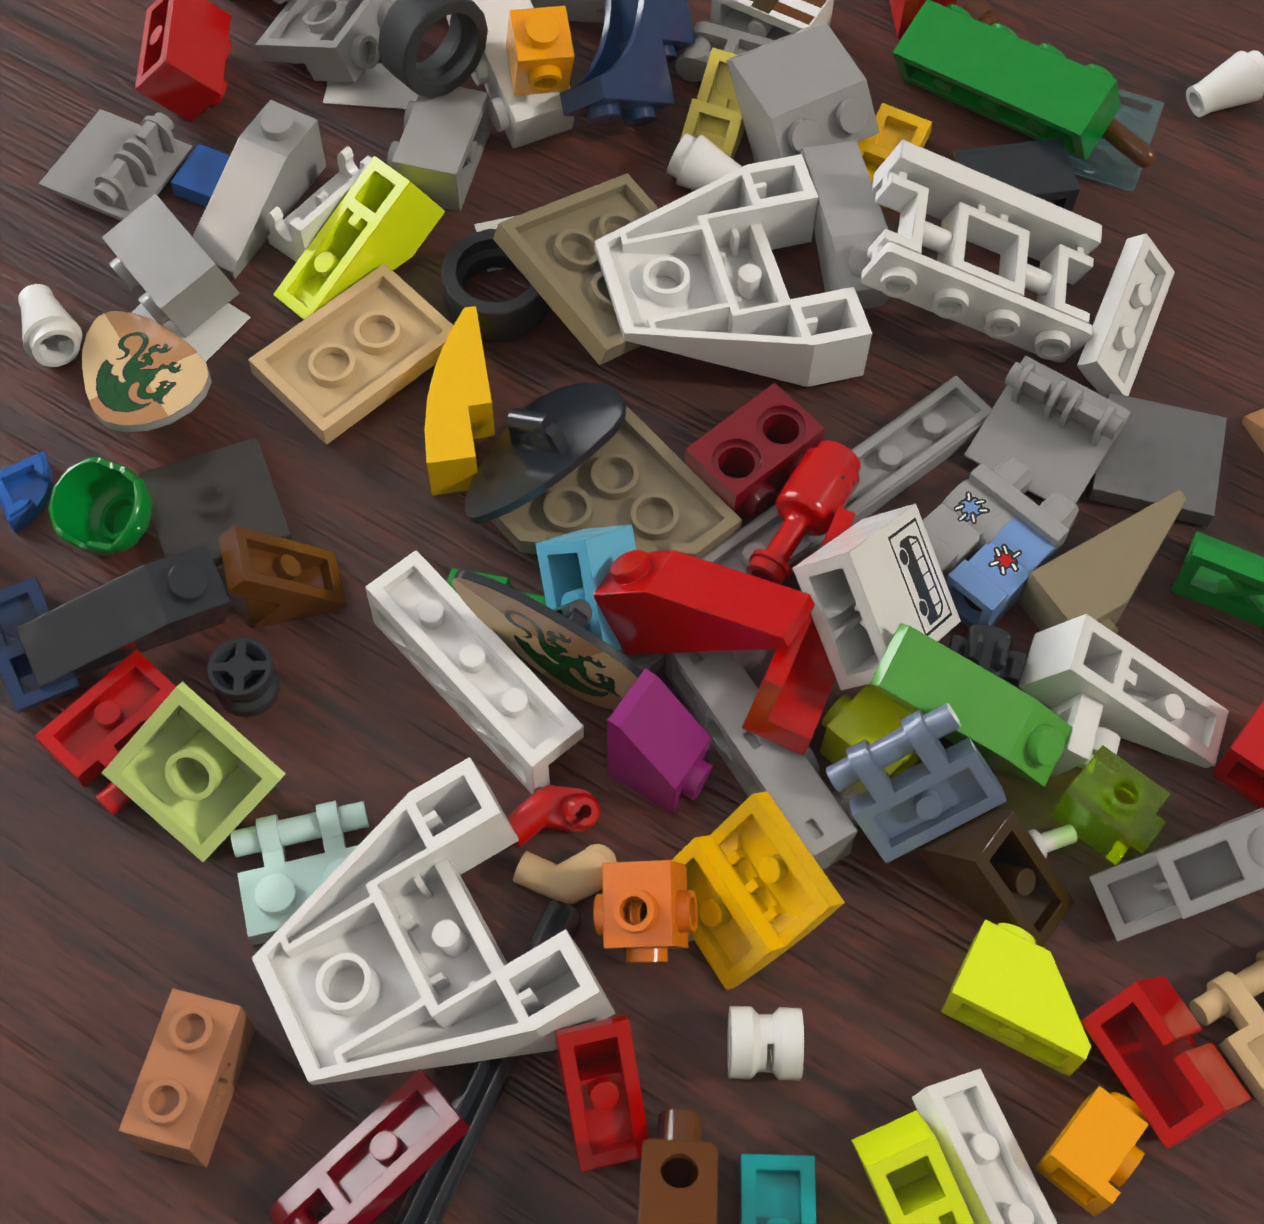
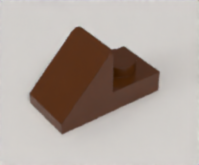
[219,525,346,627]

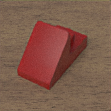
[555,1014,649,1172]

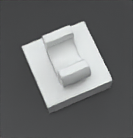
[1050,692,1120,778]

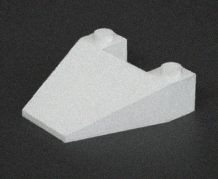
[595,154,872,387]
[252,757,615,1085]

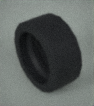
[378,0,488,98]
[441,229,550,341]

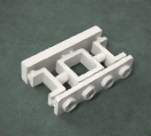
[861,139,1102,363]

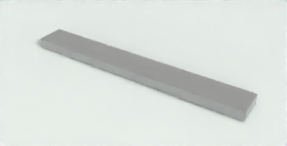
[620,376,992,673]

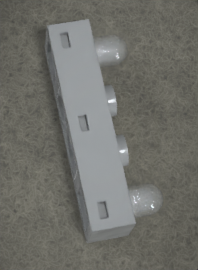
[665,649,868,870]

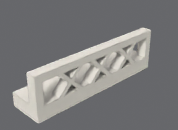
[365,550,584,795]

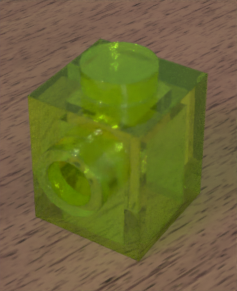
[1051,745,1170,865]

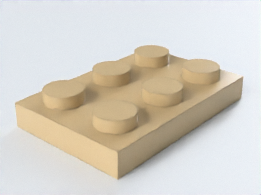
[248,263,453,445]

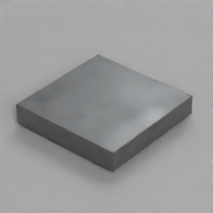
[1088,392,1227,527]

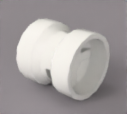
[727,1006,804,1081]

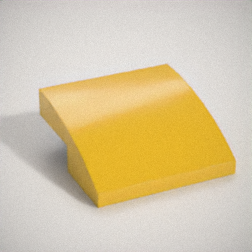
[672,791,845,990]

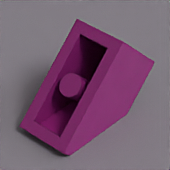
[607,669,714,814]

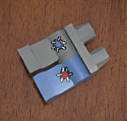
[922,456,1079,627]

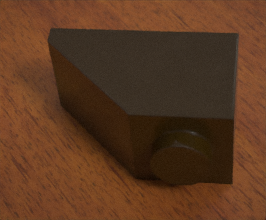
[917,807,1075,947]

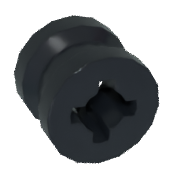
[207,637,281,717]

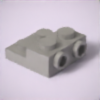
[255,0,396,83]

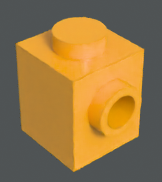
[506,6,574,96]

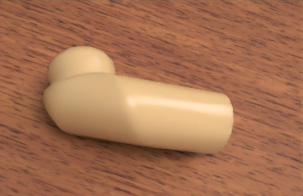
[513,844,617,905]

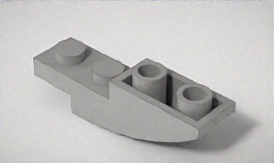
[1089,807,1264,942]

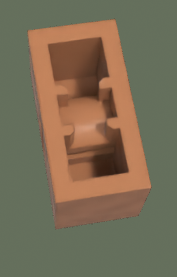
[118,988,256,1168]

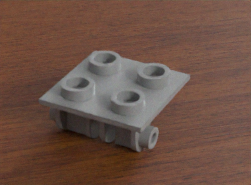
[39,109,194,221]
[964,356,1132,504]

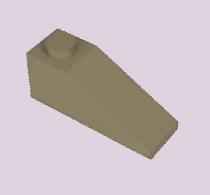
[1018,490,1187,634]

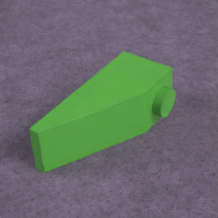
[870,623,1073,787]

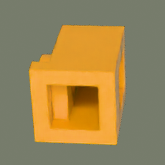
[1035,1086,1149,1217]

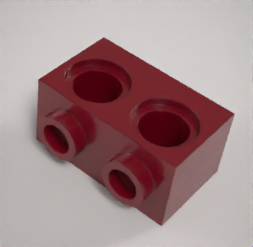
[684,382,825,520]

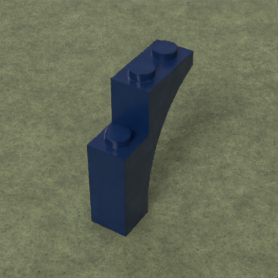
[560,0,695,127]

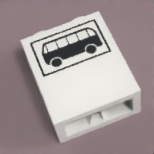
[793,504,961,690]

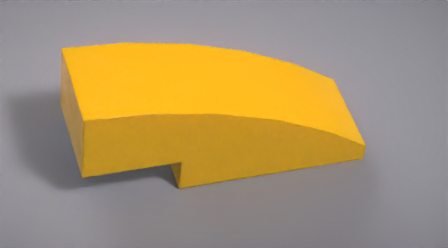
[424,306,495,496]

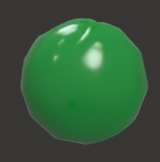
[48,457,154,556]

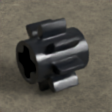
[948,624,1026,687]

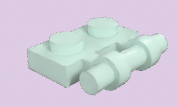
[230,800,369,945]

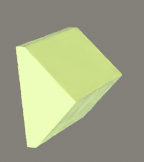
[102,681,285,862]

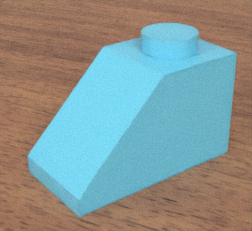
[535,524,636,651]

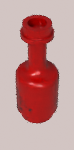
[746,440,861,585]

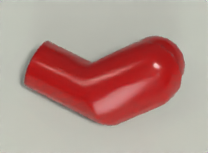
[506,785,600,848]

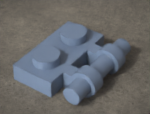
[826,703,1007,864]

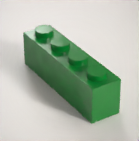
[892,0,1121,162]

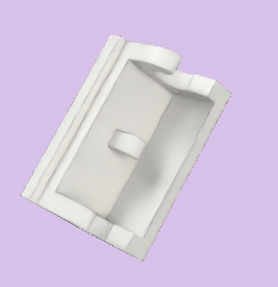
[266,146,372,262]

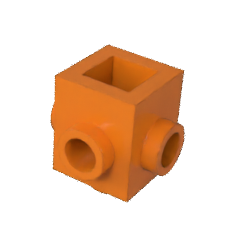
[593,860,698,963]

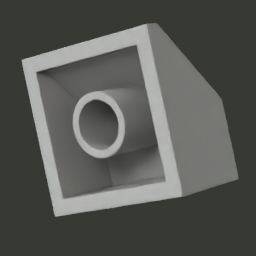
[727,22,879,163]

